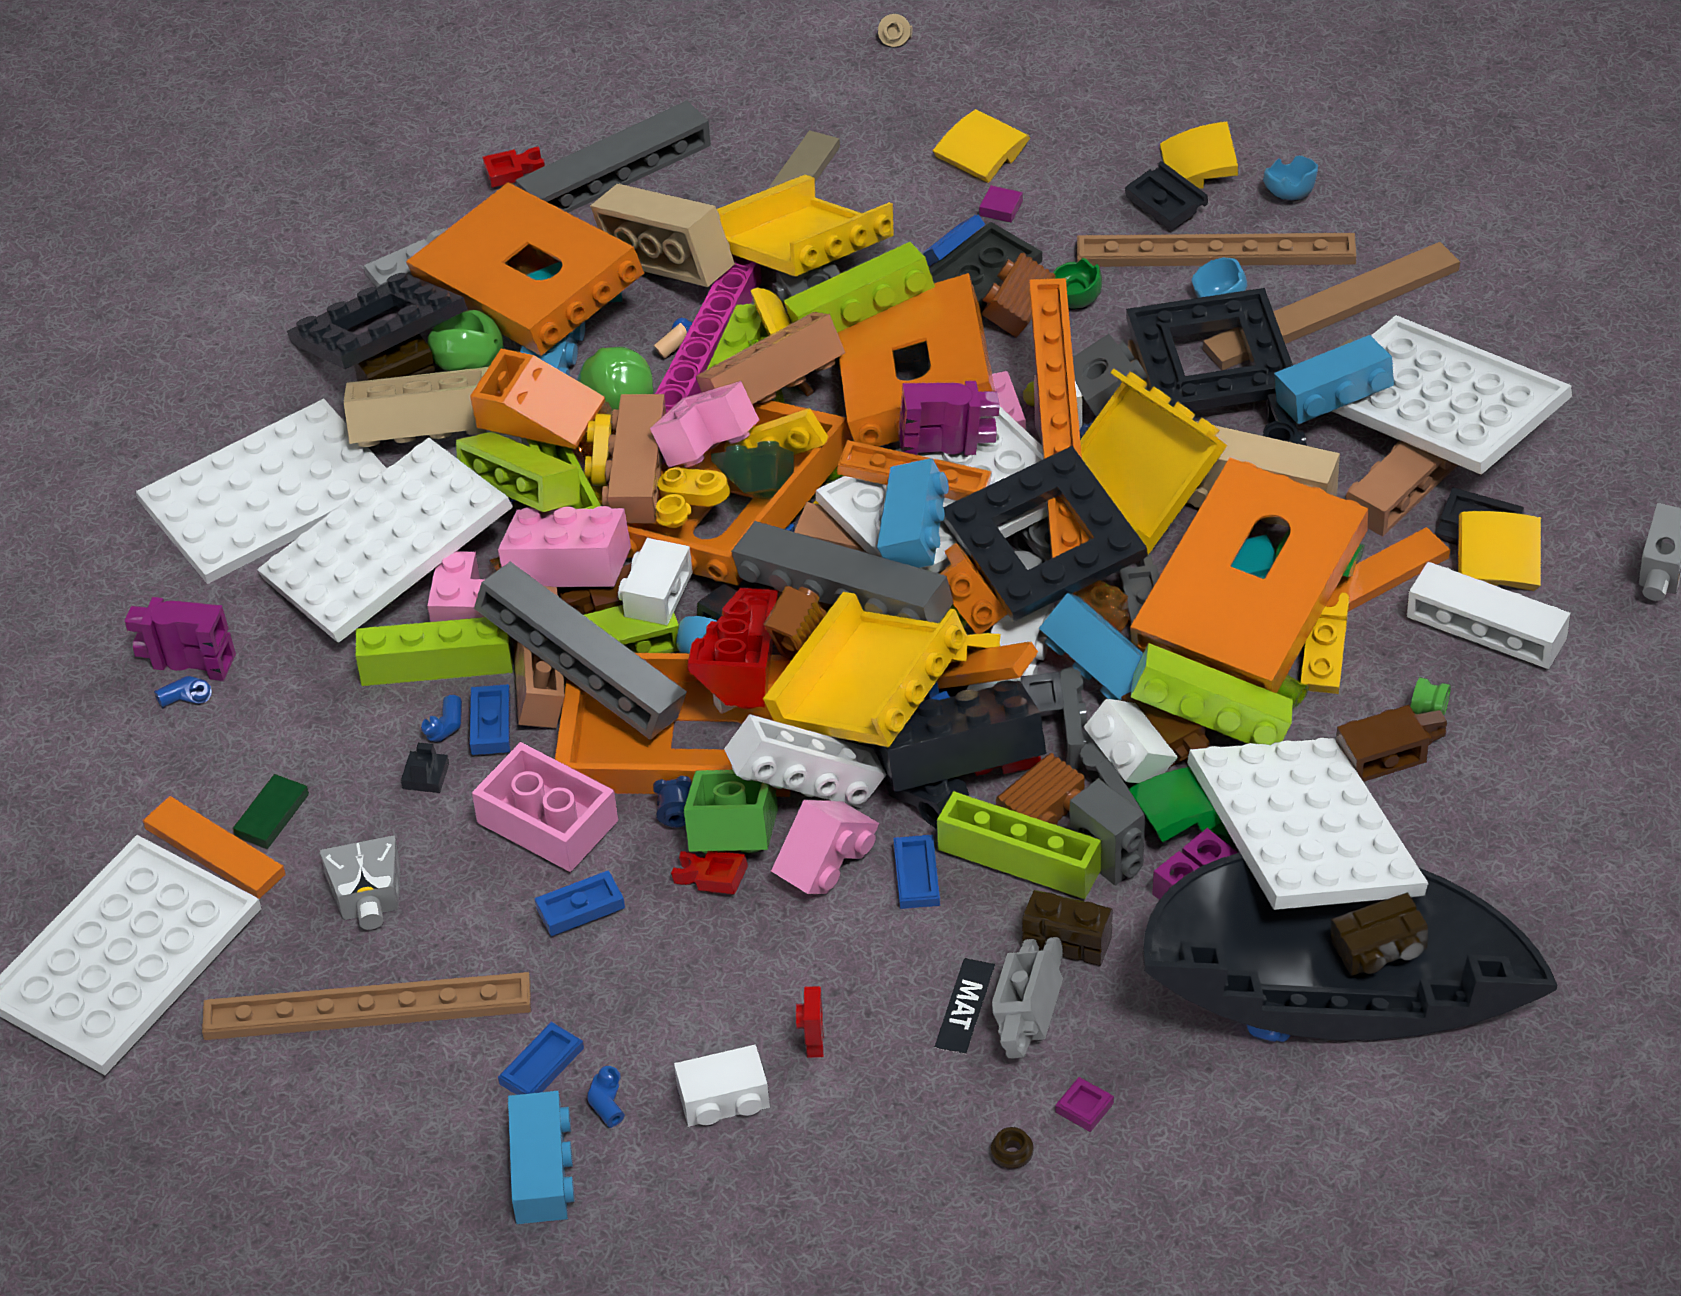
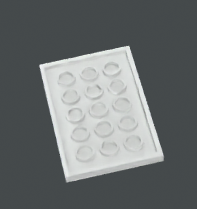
[1332,315,1572,475]
[136,399,387,584]
[816,407,1048,573]
[257,438,513,643]
[1187,738,1428,910]
[0,835,261,1075]

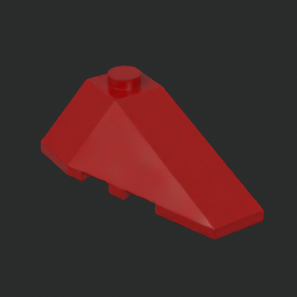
[688,588,778,709]

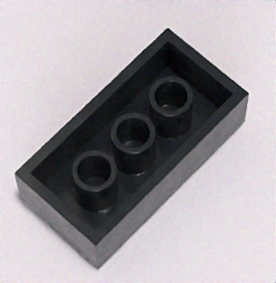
[874,680,1047,792]

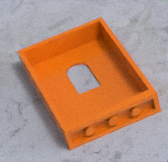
[406,182,644,356]
[838,273,995,447]
[627,400,853,585]
[1130,457,1368,693]
[555,653,791,797]

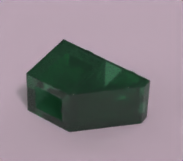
[711,441,794,499]

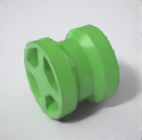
[1410,677,1451,715]

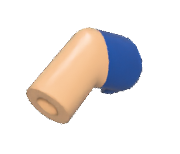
[653,318,693,359]

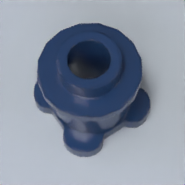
[653,776,692,828]

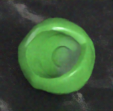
[428,310,504,371]
[577,347,653,417]

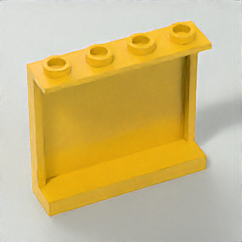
[716,175,894,277]
[1080,368,1227,555]
[763,592,968,747]

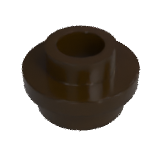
[991,1127,1034,1168]

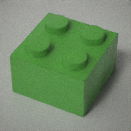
[684,770,778,854]

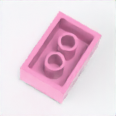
[498,506,631,587]
[472,742,618,872]

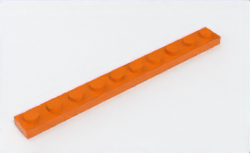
[1029,278,1089,559]

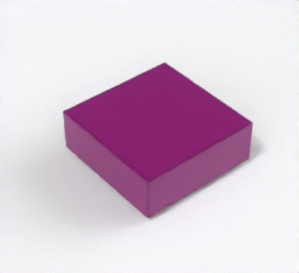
[979,185,1023,223]
[1055,1077,1114,1132]

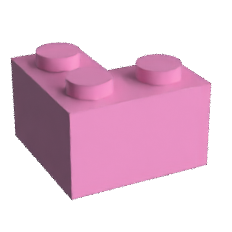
[650,381,759,467]
[427,551,485,622]
[771,800,879,894]

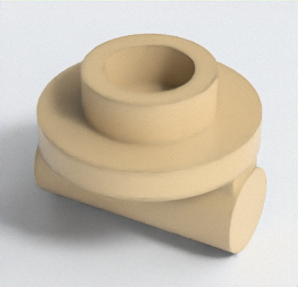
[878,14,912,47]

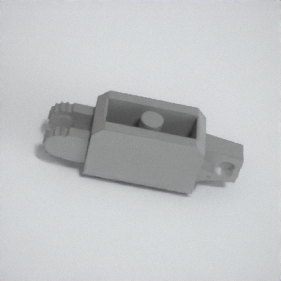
[992,937,1063,1058]

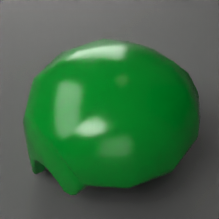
[1053,258,1102,309]

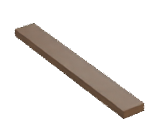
[1077,233,1357,267]
[1203,242,1460,370]
[202,972,531,1040]

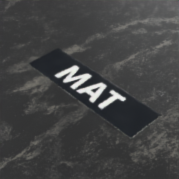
[934,958,996,1054]

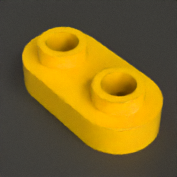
[585,414,612,486]
[658,467,730,506]

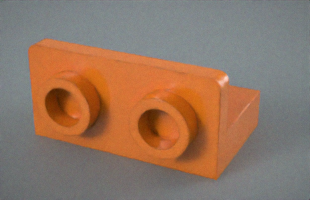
[940,542,1008,634]

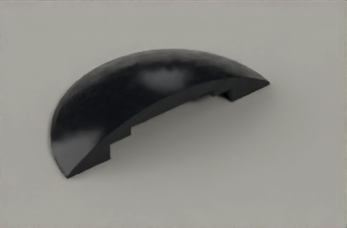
[1142,853,1558,1040]

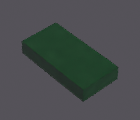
[232,774,309,849]

